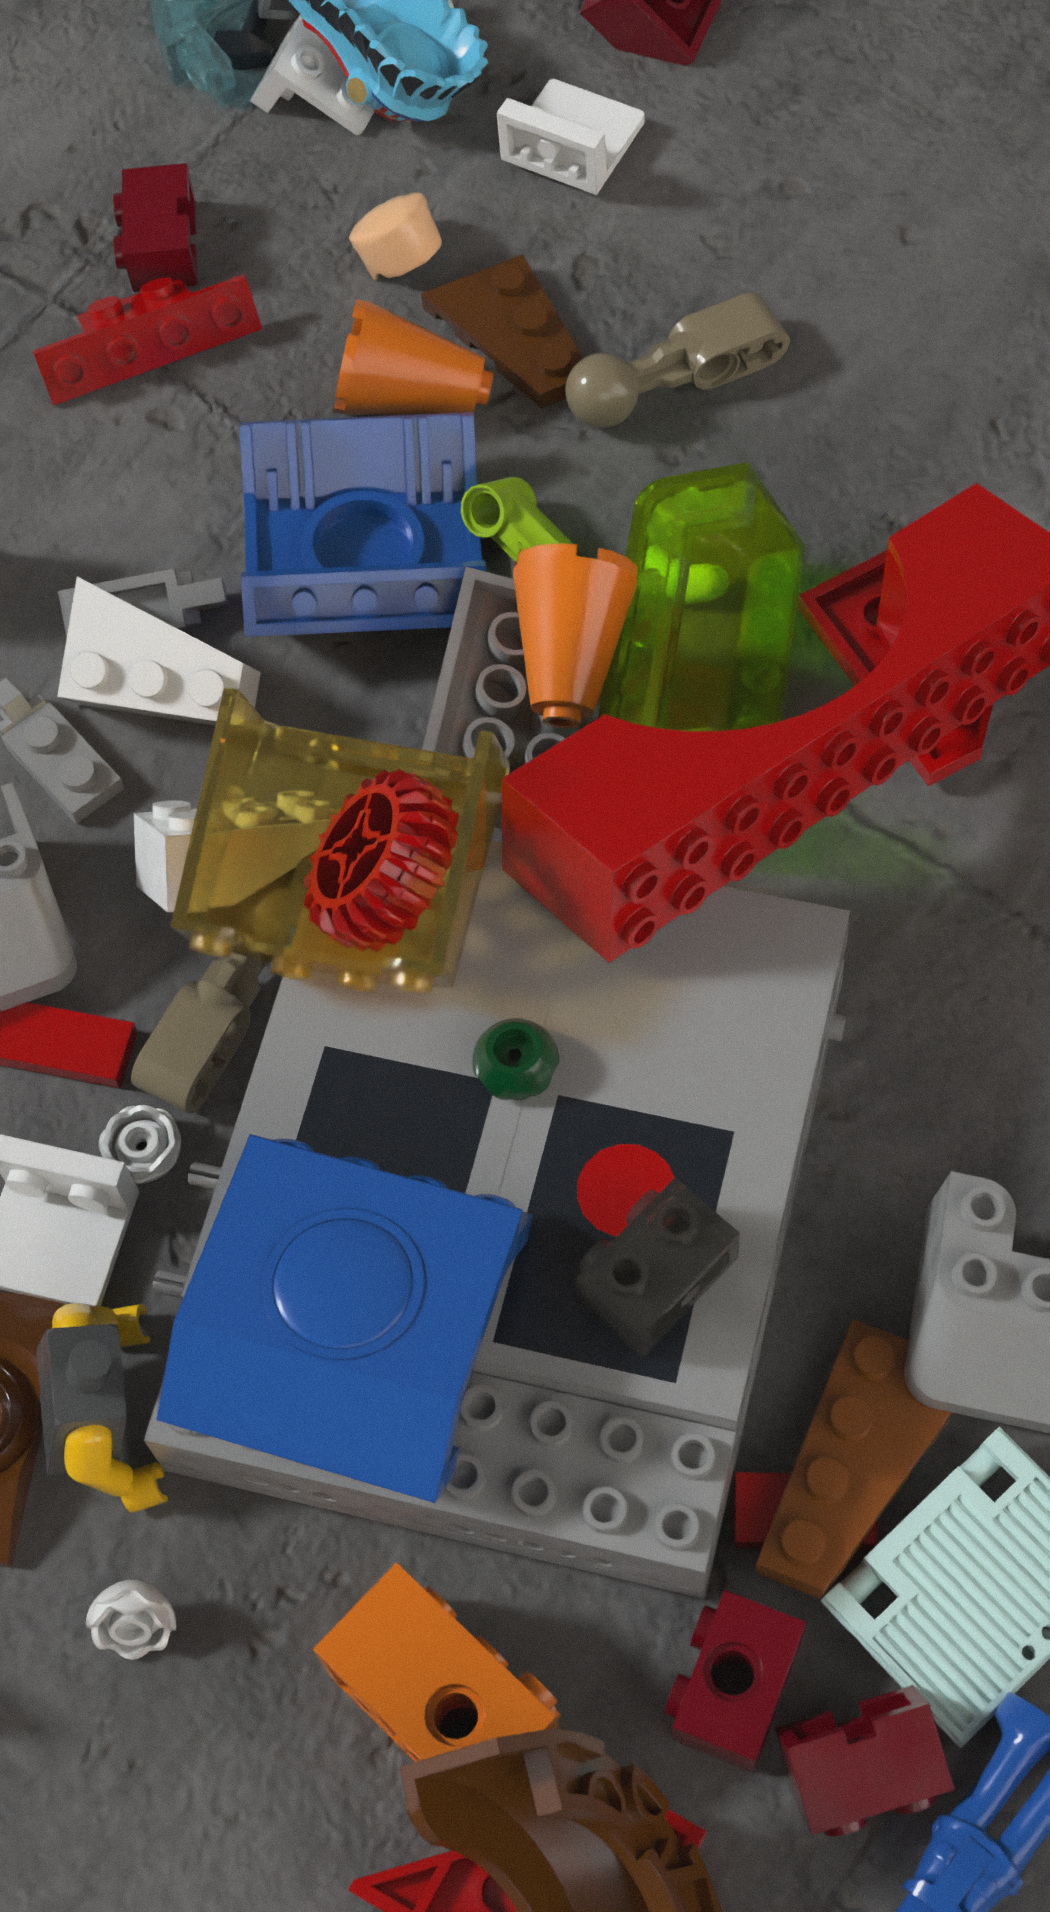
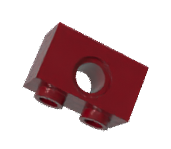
[664,1589,806,1773]

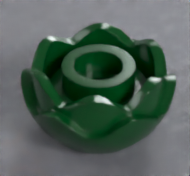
[472,1018,560,1101]

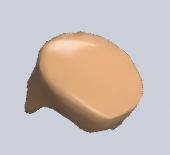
[349,192,442,281]

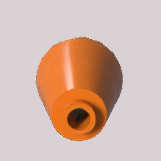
[333,299,494,415]
[512,543,638,728]

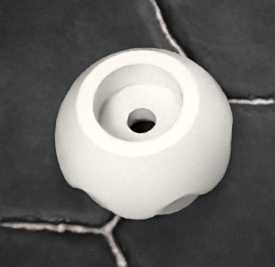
[99,1105,181,1184]
[86,1580,176,1660]

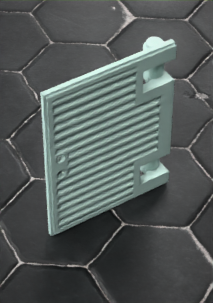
[820,1427,1050,1749]

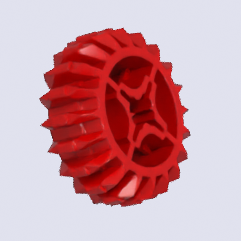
[304,769,460,952]

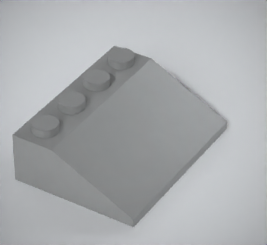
[416,567,644,830]

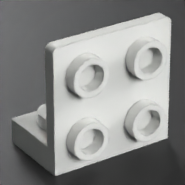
[250,14,374,135]
[497,79,645,195]
[0,1134,139,1306]

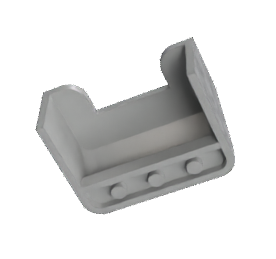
[904,1171,1050,1433]

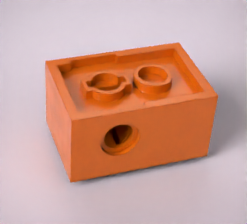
[313,1562,561,1762]

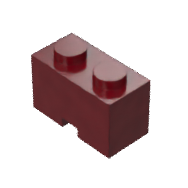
[113,163,198,291]
[775,1685,954,1836]

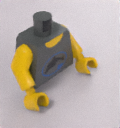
[36,1303,168,1513]

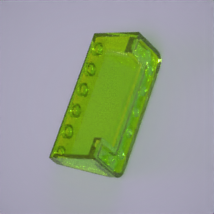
[598,462,806,731]

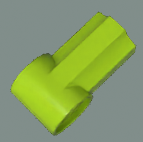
[461,477,577,561]

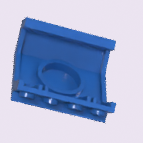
[239,412,486,637]
[156,1134,534,1503]

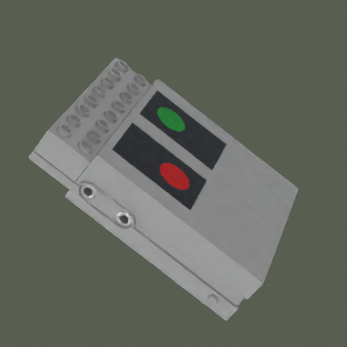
[144,810,850,1599]

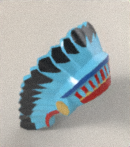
[288,0,488,123]

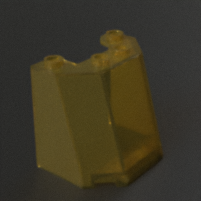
[171,687,510,995]

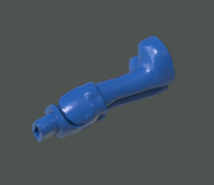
[895,1692,1050,1912]

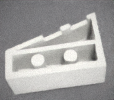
[57,577,261,731]

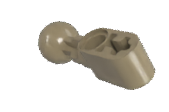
[565,292,790,428]
[131,876,307,1114]

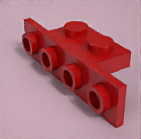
[32,274,262,406]

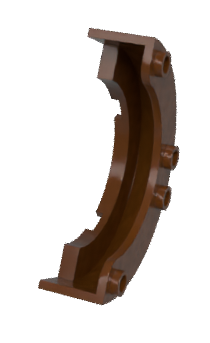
[399,1729,722,1912]

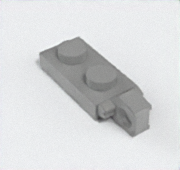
[58,569,229,636]
[0,678,125,824]

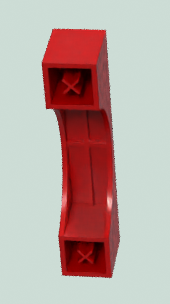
[502,483,1050,963]

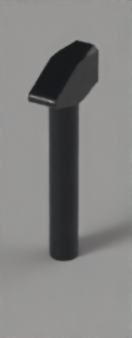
[209,0,275,70]

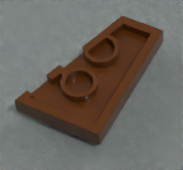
[421,254,583,408]

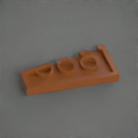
[755,1319,953,1599]

